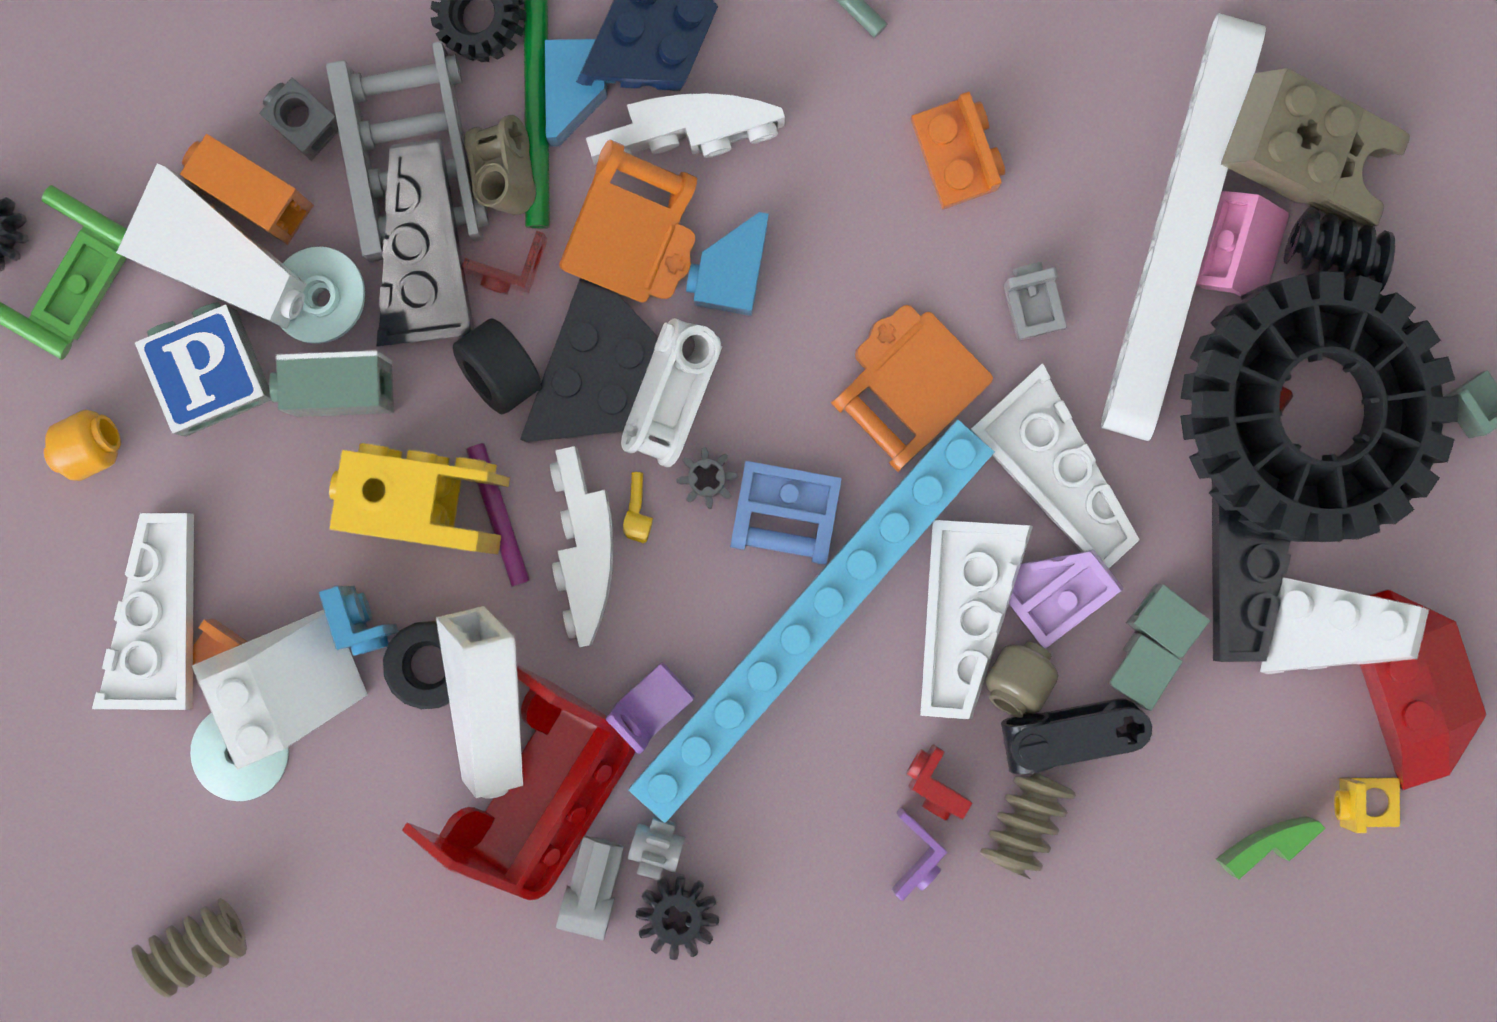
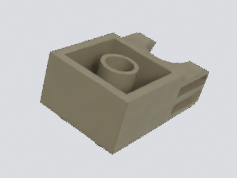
[1221,68,1410,227]

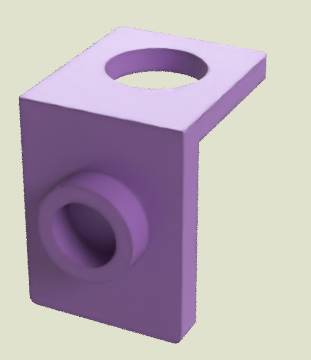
[606,662,694,754]
[892,808,948,901]

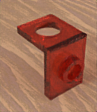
[462,231,548,295]

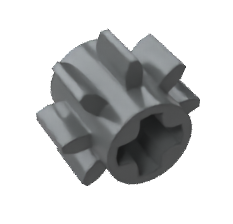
[676,447,738,509]

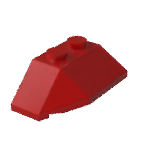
[1360,589,1487,790]

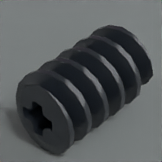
[1283,207,1395,292]

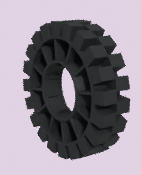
[1180,271,1458,542]

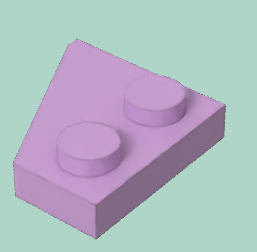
[1009,550,1124,649]

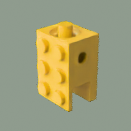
[329,443,510,555]

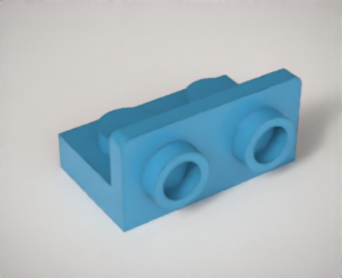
[319,586,399,656]

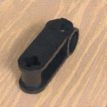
[1001,699,1152,774]

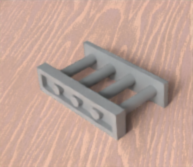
[326,41,489,262]

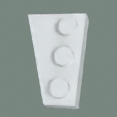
[1260,577,1429,674]

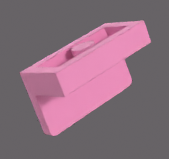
[1196,191,1289,296]

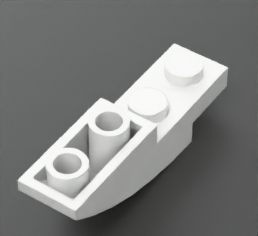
[586,93,785,165]
[550,446,614,648]

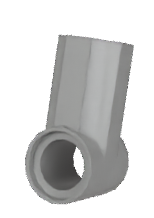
[556,835,624,941]

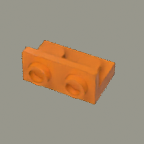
[910,91,1005,210]

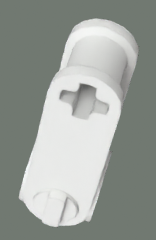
[621,318,722,468]

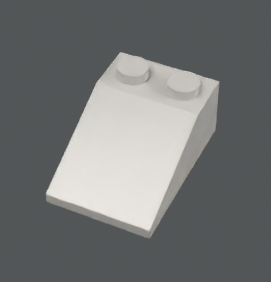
[192,610,368,770]

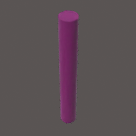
[466,443,530,587]

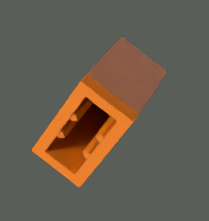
[179,134,314,245]

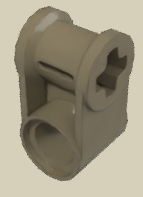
[464,115,536,215]

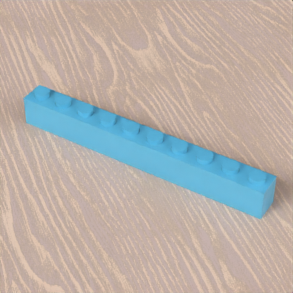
[628,419,995,823]

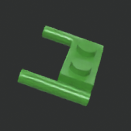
[0,185,127,360]

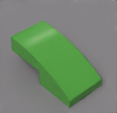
[1216,816,1326,880]

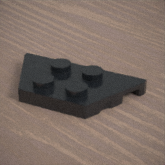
[520,278,658,443]

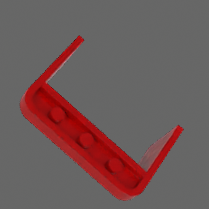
[402,664,635,900]

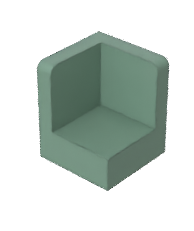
[1444,370,1497,439]
[1126,584,1211,658]
[1110,633,1183,711]

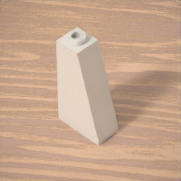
[117,164,307,329]
[436,606,523,798]

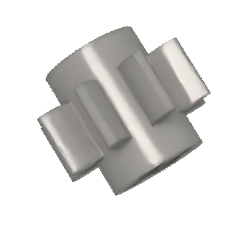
[628,816,685,880]

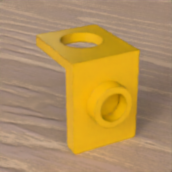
[1334,777,1400,833]

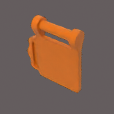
[559,140,697,303]
[831,305,993,473]

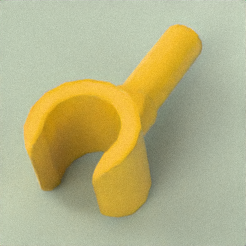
[623,472,654,543]

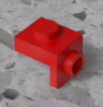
[906,744,973,821]

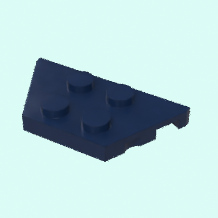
[576,0,718,91]

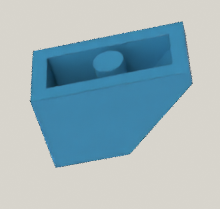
[545,39,616,147]
[686,212,769,316]

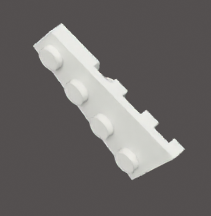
[970,363,1140,568]
[92,513,194,710]
[920,520,1033,719]

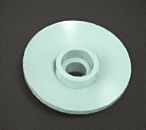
[280,247,365,344]
[190,713,289,801]

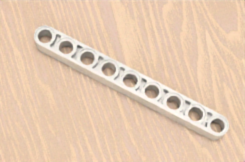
[1101,13,1266,441]

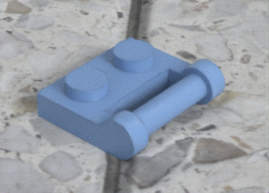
[730,461,842,565]

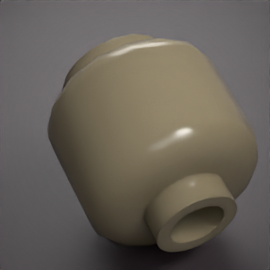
[985,642,1059,718]

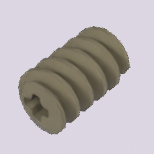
[980,773,1076,879]
[131,898,247,998]

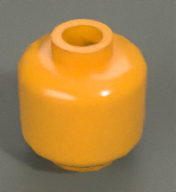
[43,409,121,481]

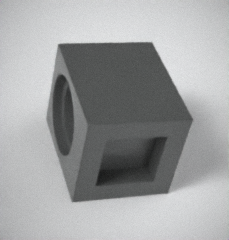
[259,78,339,161]

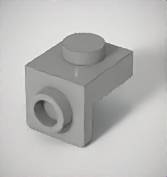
[1003,262,1067,341]

